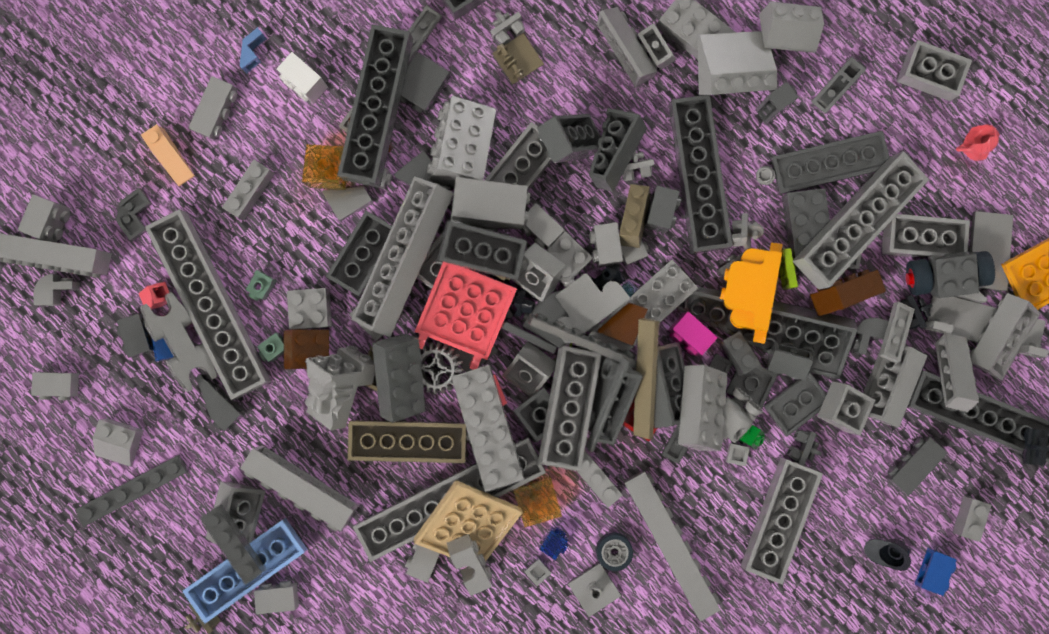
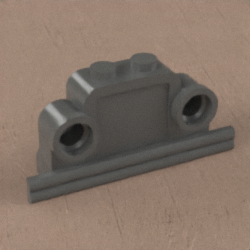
[585,356,643,452]

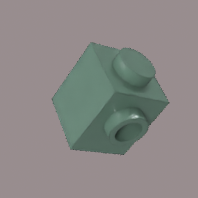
[257,333,284,362]

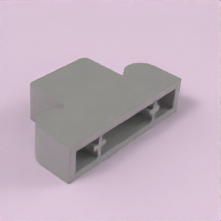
[556,274,631,345]

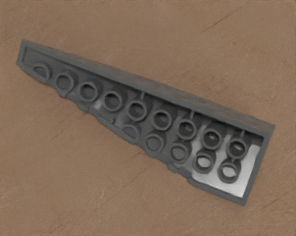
[676,287,858,379]

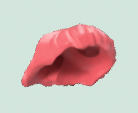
[956,124,1000,161]

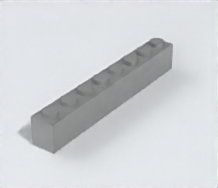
[623,470,721,622]

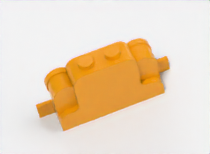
[720,242,783,344]

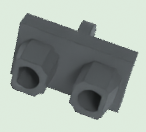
[786,430,822,466]

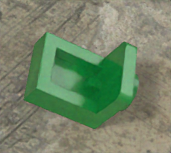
[739,425,765,450]

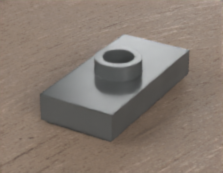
[715,251,745,277]

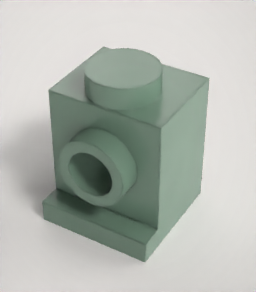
[246,270,277,301]

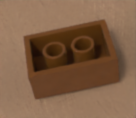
[810,269,886,316]

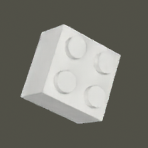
[277,52,328,104]

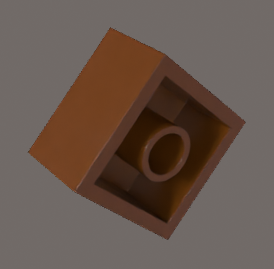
[284,330,329,369]

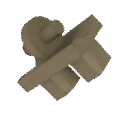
[185,603,220,634]

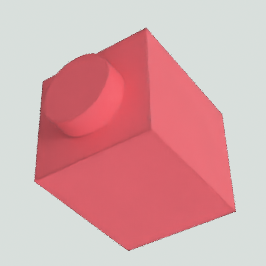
[138,282,170,310]

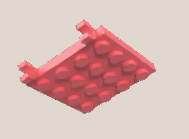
[415,262,517,370]

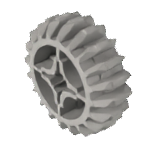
[420,342,464,394]

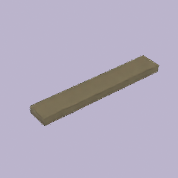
[633,318,659,439]

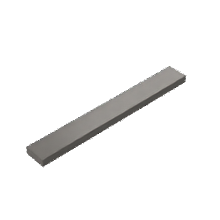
[338,5,442,133]

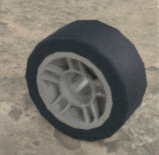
[596,532,633,572]

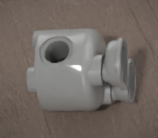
[722,387,763,443]

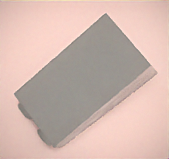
[451,177,530,229]

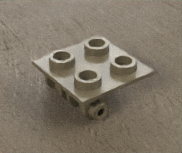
[492,33,544,85]

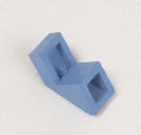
[240,27,267,74]

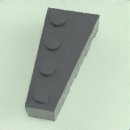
[589,108,647,192]

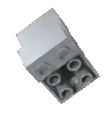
[305,346,375,430]

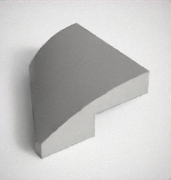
[322,186,374,222]

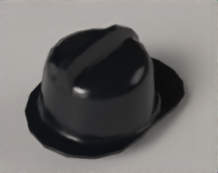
[864,539,911,571]

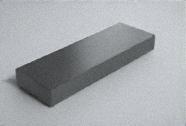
[501,321,556,354]

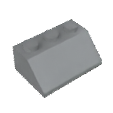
[759,1,824,53]
[206,481,266,545]

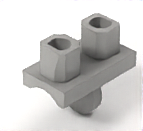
[490,11,525,45]
[622,150,654,181]
[731,213,764,251]

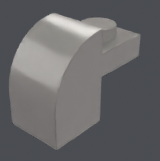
[34,274,80,306]

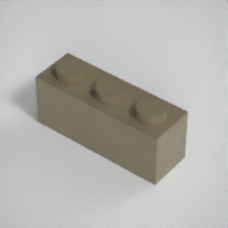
[619,184,650,248]

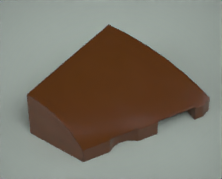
[597,303,648,346]

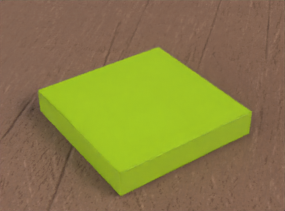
[779,248,798,290]

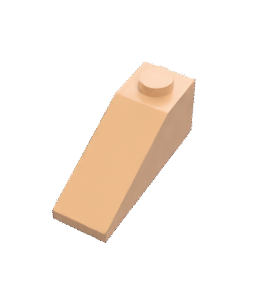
[141,124,195,186]

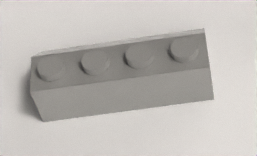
[597,7,657,88]
[970,293,1041,381]
[863,346,927,428]

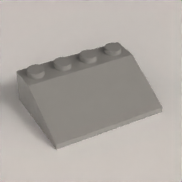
[698,31,777,95]

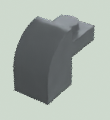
[851,318,889,355]

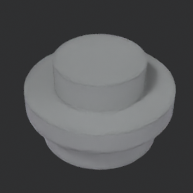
[756,166,776,185]

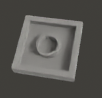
[568,562,621,617]

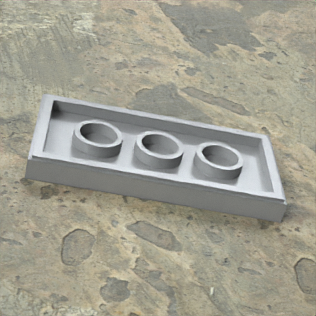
[969,211,1014,291]

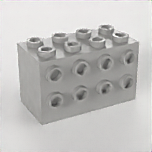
[427,95,496,187]

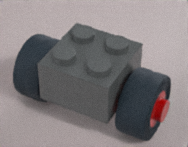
[905,251,995,298]

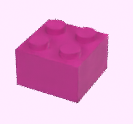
[668,312,718,356]

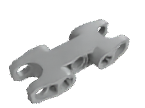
[140,292,217,392]

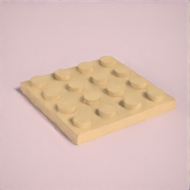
[414,480,523,561]

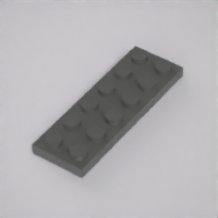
[770,131,890,195]

